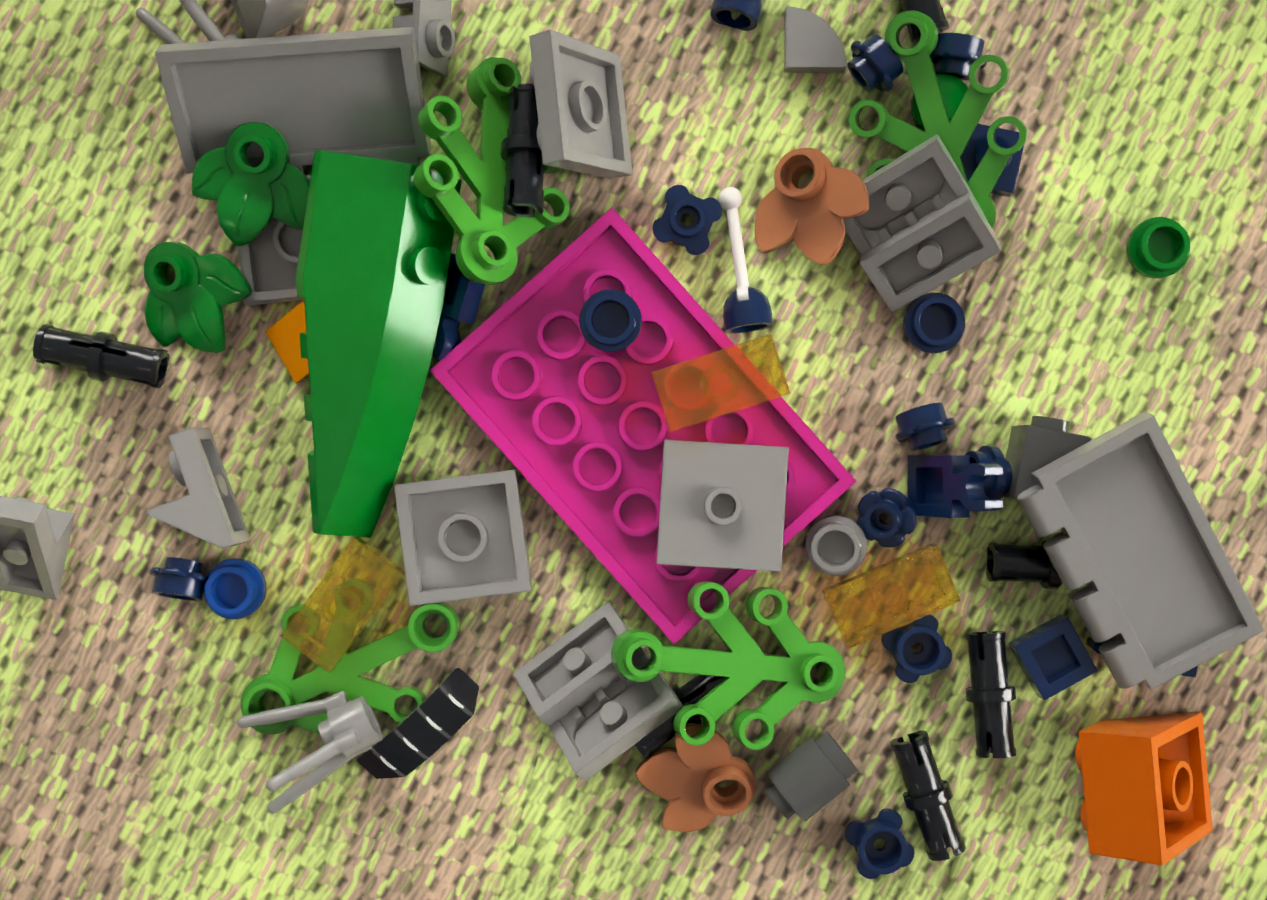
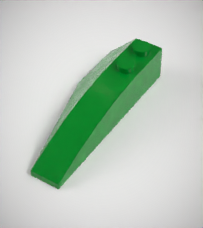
[296,150,462,538]

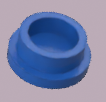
[204,558,266,619]

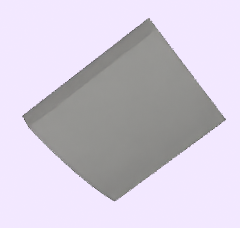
[844,134,1001,312]
[513,601,683,782]

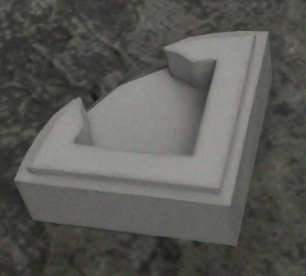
[784,7,847,73]

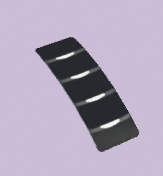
[357,668,479,779]

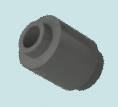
[765,731,858,821]

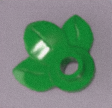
[192,122,310,246]
[144,241,253,353]

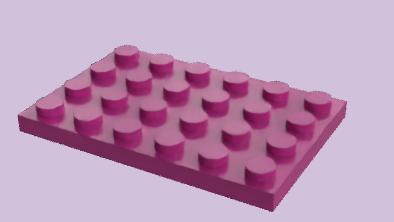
[429,207,856,644]

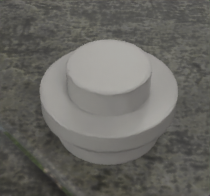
[806,515,867,576]

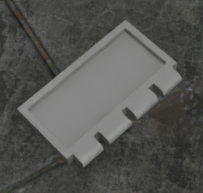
[155,27,431,175]
[1017,412,1264,690]

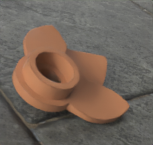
[755,148,869,265]
[635,723,756,832]

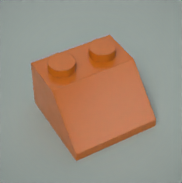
[1075,711,1213,866]

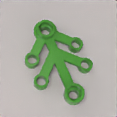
[849,10,1027,229]
[414,57,570,285]
[241,578,460,735]
[611,581,845,750]

